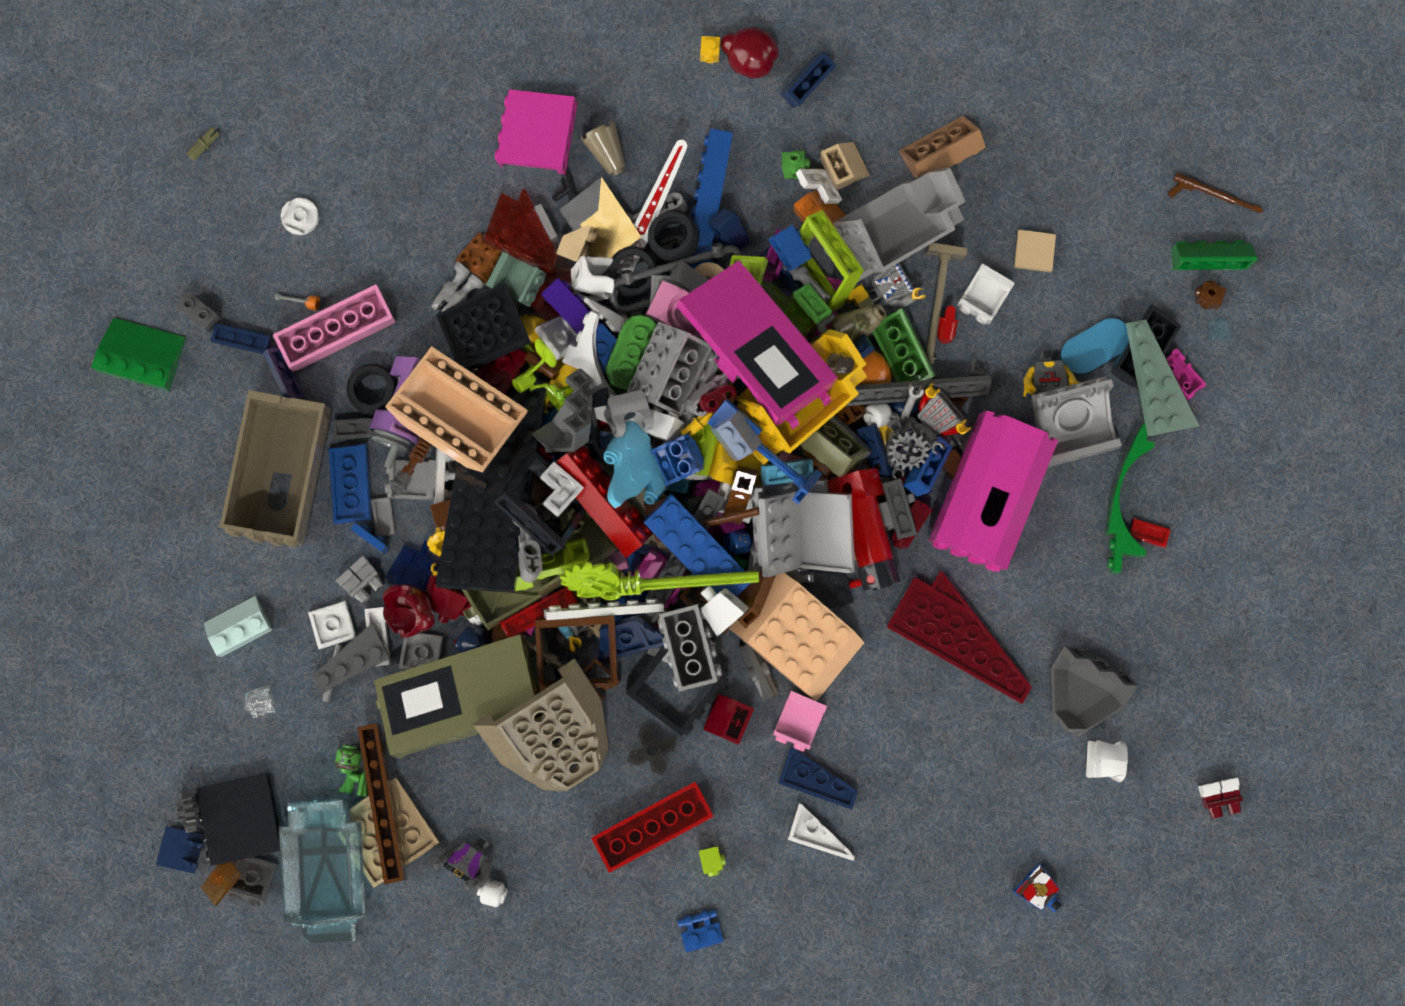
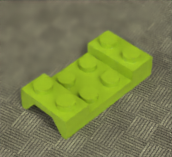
[515,537,590,591]

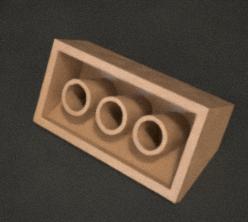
[899,116,986,179]

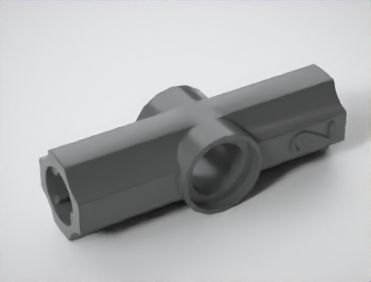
[739,644,778,702]

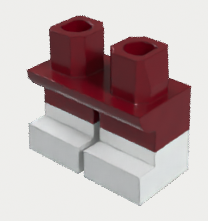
[1198,778,1243,819]

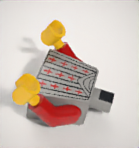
[917,383,971,436]

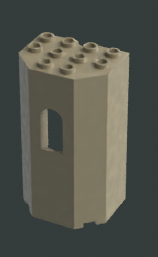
[220,390,331,548]

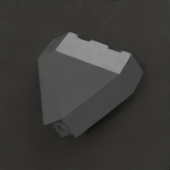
[532,368,594,452]
[1051,646,1138,738]

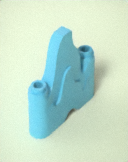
[604,421,669,508]

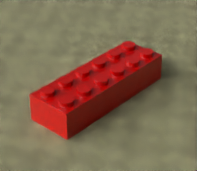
[555,446,653,558]
[591,782,714,873]

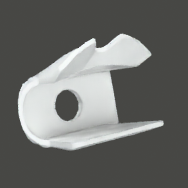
[571,256,614,299]
[1086,740,1128,782]

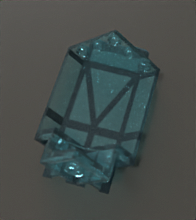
[279,798,366,943]

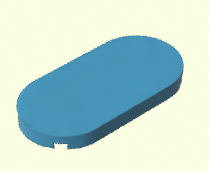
[1060,318,1129,375]

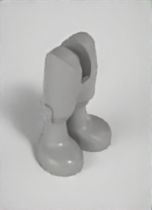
[430,262,484,312]

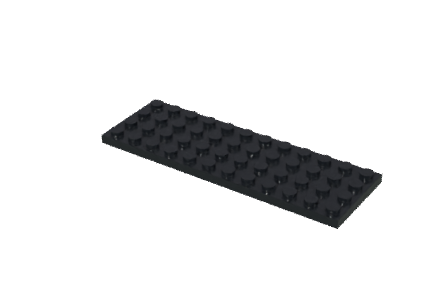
[435,377,549,593]

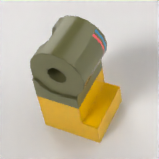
[846,284,875,309]

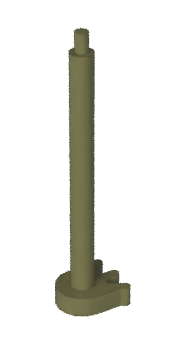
[848,313,872,343]

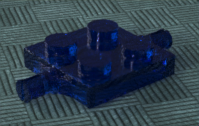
[385,541,438,590]

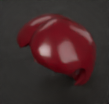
[720,26,779,79]
[383,584,435,638]

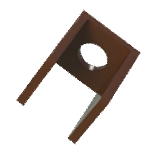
[583,658,621,701]

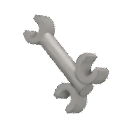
[887,383,924,428]

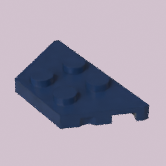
[598,615,665,662]

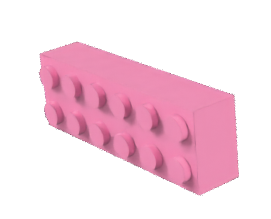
[273,285,396,373]

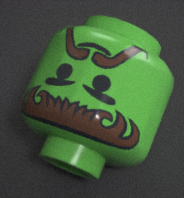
[335,744,362,774]

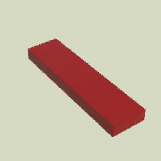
[499,586,578,638]

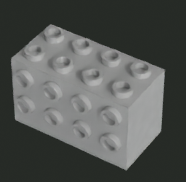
[626,322,712,417]
[657,603,722,692]

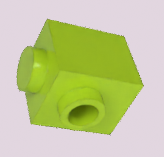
[699,846,726,877]

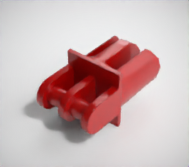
[937,306,959,344]

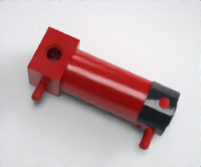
[827,468,901,591]

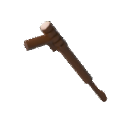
[1167,172,1263,213]

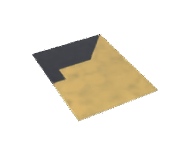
[559,177,641,258]

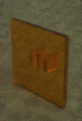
[200,862,242,906]

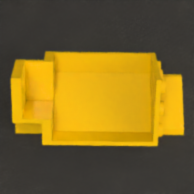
[735,329,867,465]

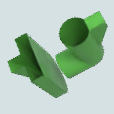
[339,770,368,797]

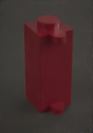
[890,500,932,550]

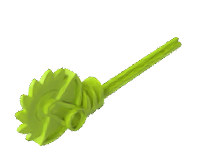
[560,562,759,600]

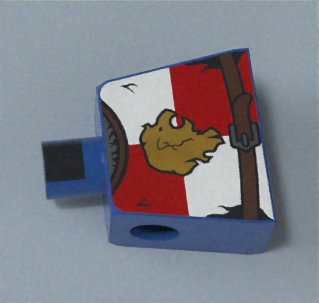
[1012,864,1062,912]

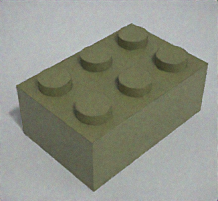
[800,419,869,477]

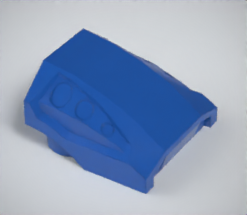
[650,434,703,486]

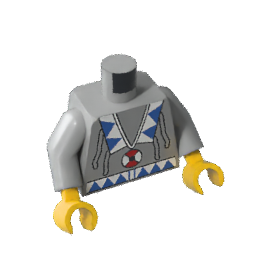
[868,263,926,307]

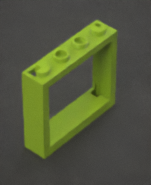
[799,210,864,311]

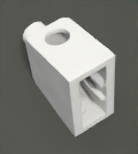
[701,586,749,636]

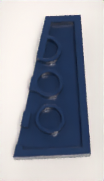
[778,747,858,810]

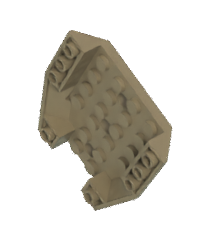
[473,659,609,791]

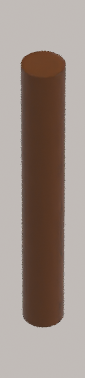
[702,507,759,527]

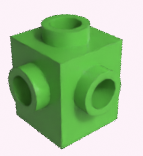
[782,150,810,179]

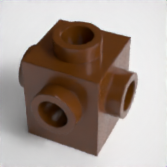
[1194,280,1227,310]

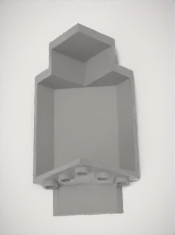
[823,167,965,282]

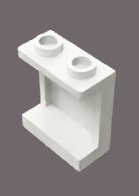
[957,264,1015,324]

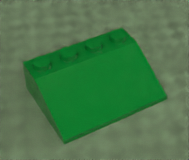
[91,318,186,392]

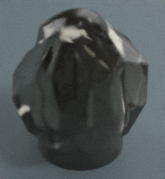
[827,352,854,375]

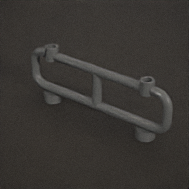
[608,243,743,317]

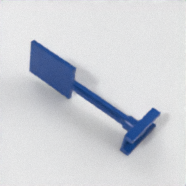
[707,399,822,504]

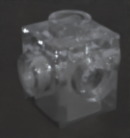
[244,686,276,719]

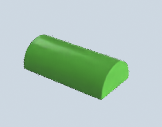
[873,308,936,382]

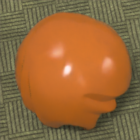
[858,350,892,385]

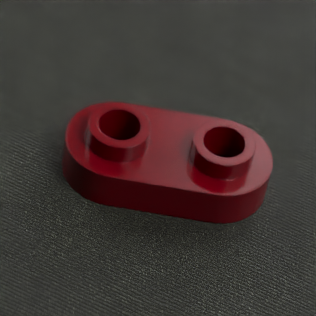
[699,384,737,413]

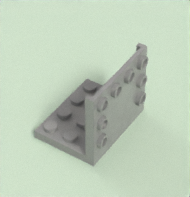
[759,490,855,577]

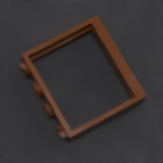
[535,615,618,691]

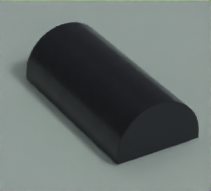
[1111,305,1182,389]

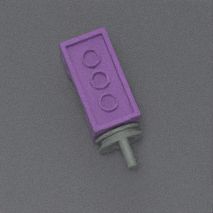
[369,356,421,469]

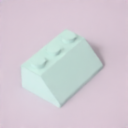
[204,596,273,657]

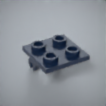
[156,826,204,874]

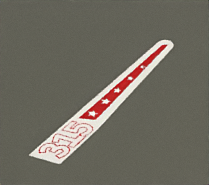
[616,140,687,274]

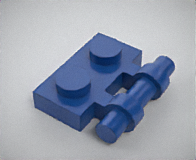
[677,909,724,953]

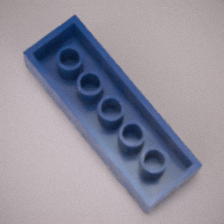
[643,493,750,597]

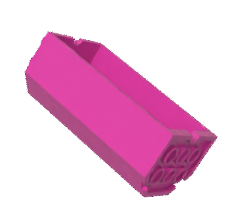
[928,411,1058,572]

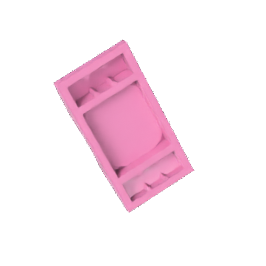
[646,281,707,343]

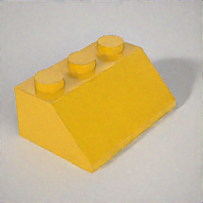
[709,441,768,485]

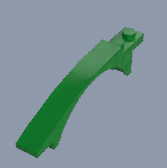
[1105,422,1155,574]

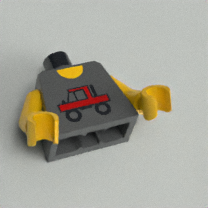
[1023,351,1081,397]

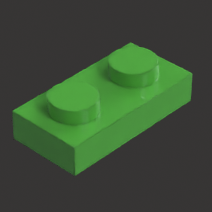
[792,283,832,324]

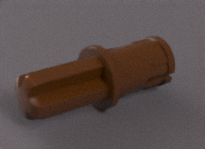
[525,351,560,381]

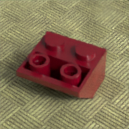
[703,694,754,745]

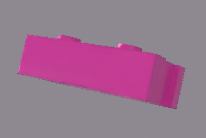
[1166,348,1206,401]

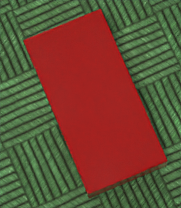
[1129,518,1171,548]

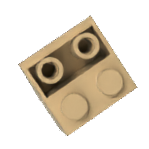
[820,142,870,190]
[556,225,597,262]

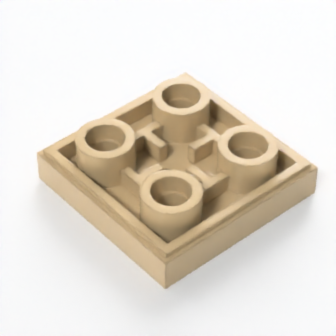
[1014,230,1056,272]

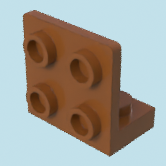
[455,232,507,286]

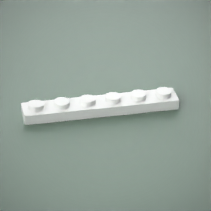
[544,598,664,620]

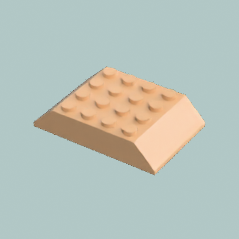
[386,346,528,472]
[729,573,864,701]

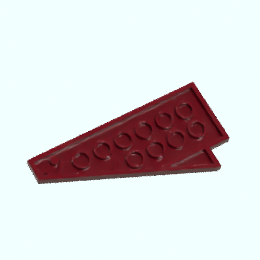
[886,571,1032,704]

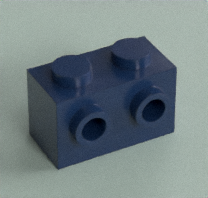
[708,209,750,255]

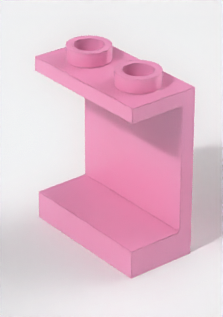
[773,691,827,752]

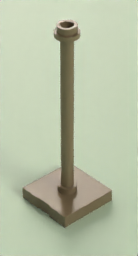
[925,243,968,365]

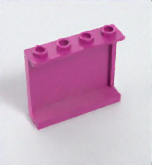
[495,89,578,175]

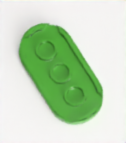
[606,315,656,390]

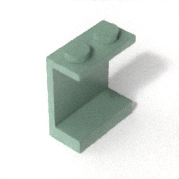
[486,251,547,307]

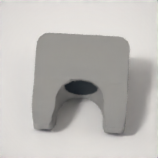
[604,391,654,438]

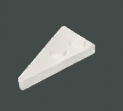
[788,804,855,861]

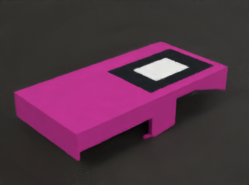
[676,261,838,429]

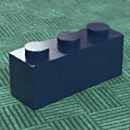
[780,52,836,108]

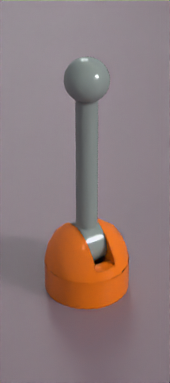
[274,293,320,311]

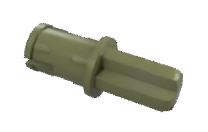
[186,127,220,161]

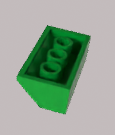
[1172,240,1257,270]

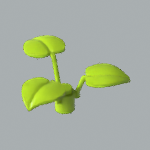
[512,338,565,411]

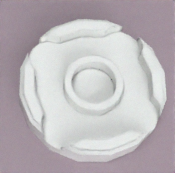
[281,197,319,235]

